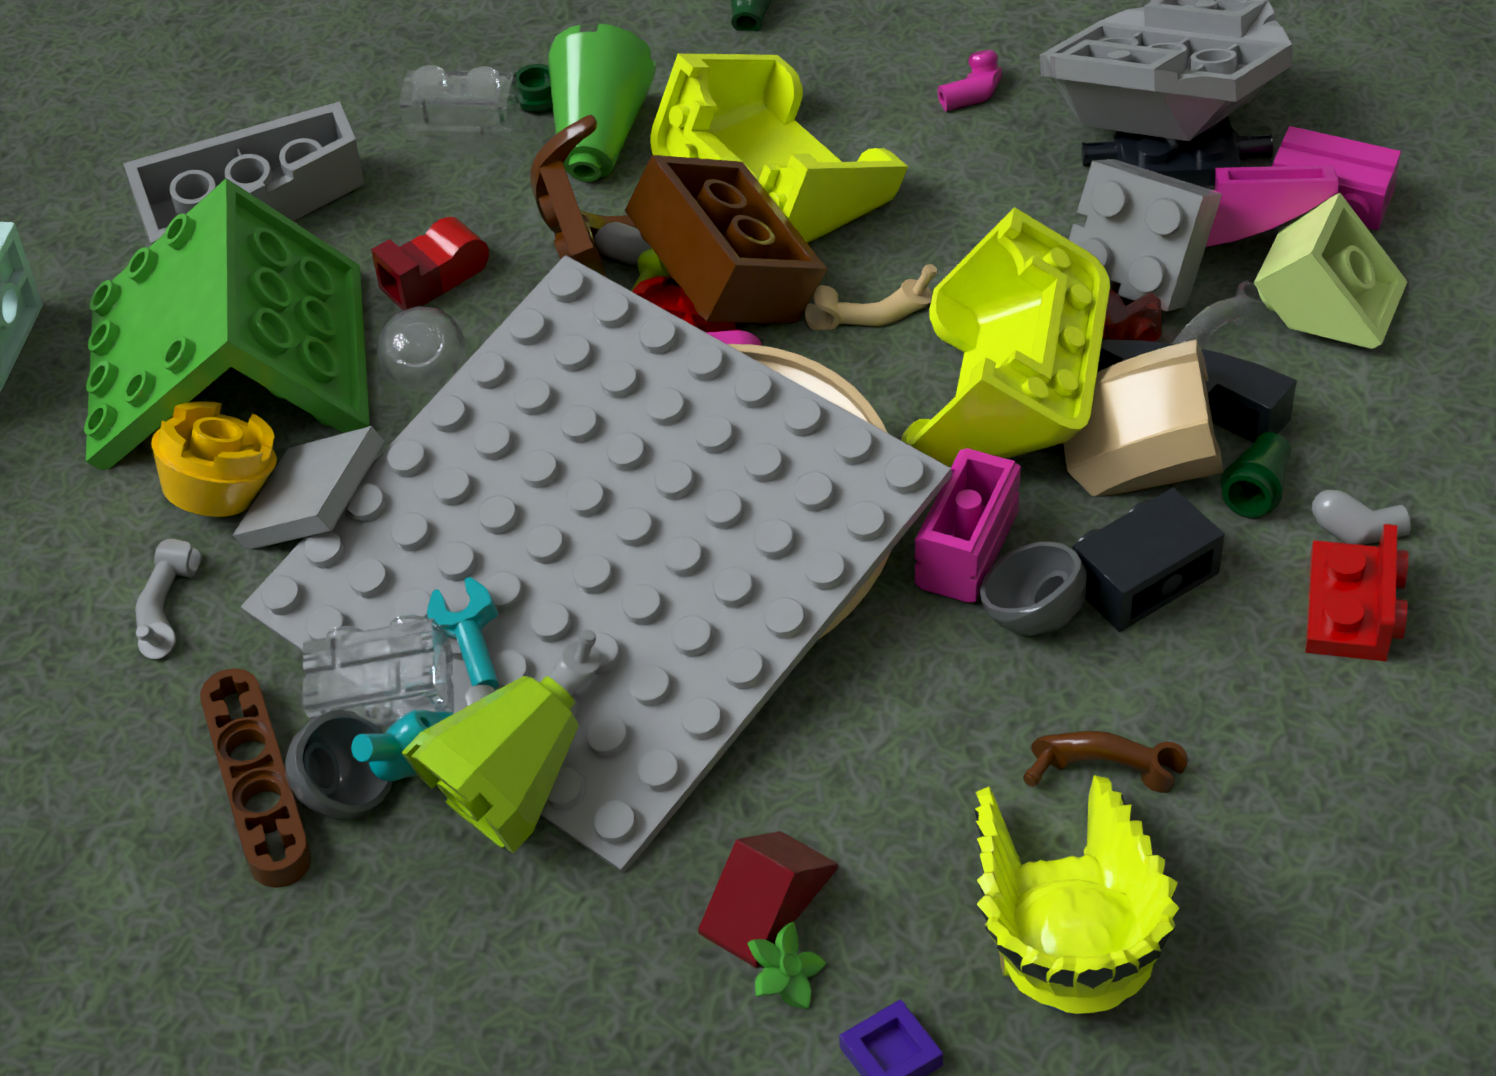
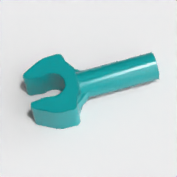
[427,577,499,690]

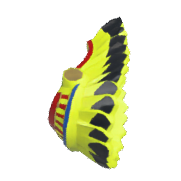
[974,775,1179,1014]

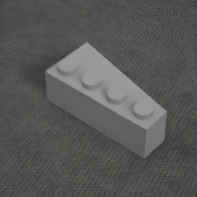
[123,101,365,246]

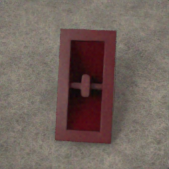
[698,831,838,968]

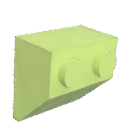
[1254,193,1408,349]

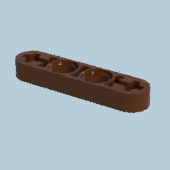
[200,668,311,888]

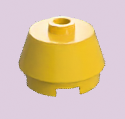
[151,401,277,517]

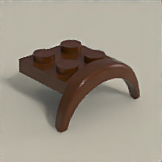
[530,115,636,279]

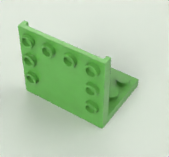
[84,178,370,470]

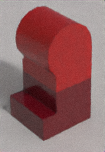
[371,217,489,315]

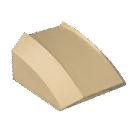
[1063,339,1224,496]

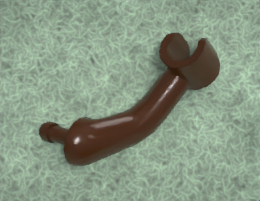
[1023,730,1188,793]

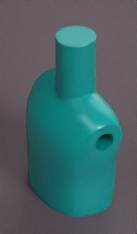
[351,709,455,781]

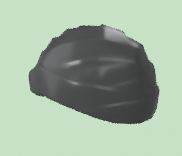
[980,541,1087,636]
[285,710,393,820]

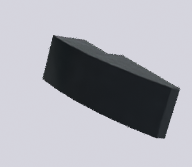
[1097,340,1297,443]

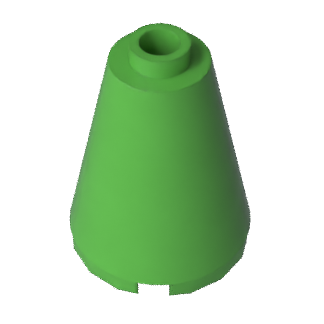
[548,24,656,182]

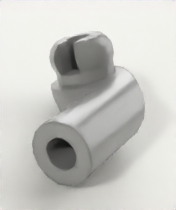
[595,222,652,267]
[1312,490,1411,545]

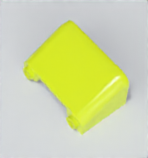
[650,53,908,244]
[901,207,1110,468]

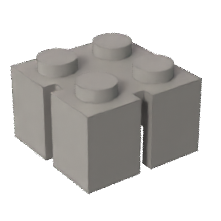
[1069,159,1222,311]

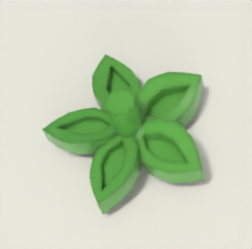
[747,921,826,1009]

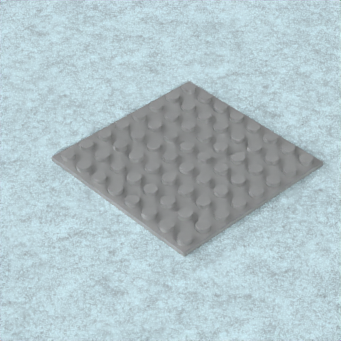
[241,255,953,873]

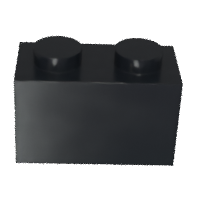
[1072,487,1225,633]

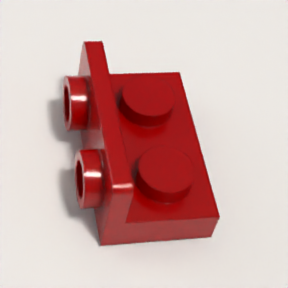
[1305,524,1409,662]

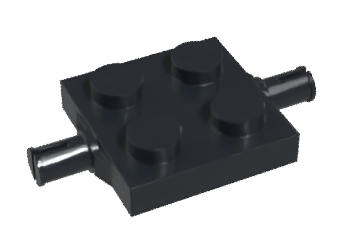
[1081,116,1274,188]

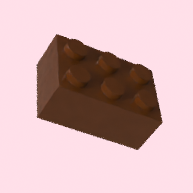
[625,155,827,325]

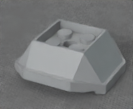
[1040,0,1292,141]

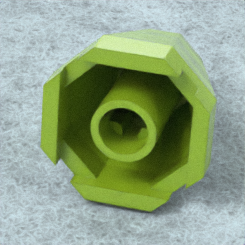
[401,676,579,853]

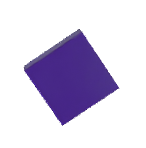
[839,999,943,1076]

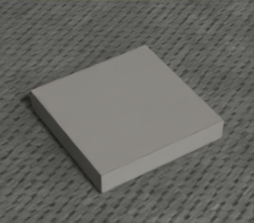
[233,426,384,549]

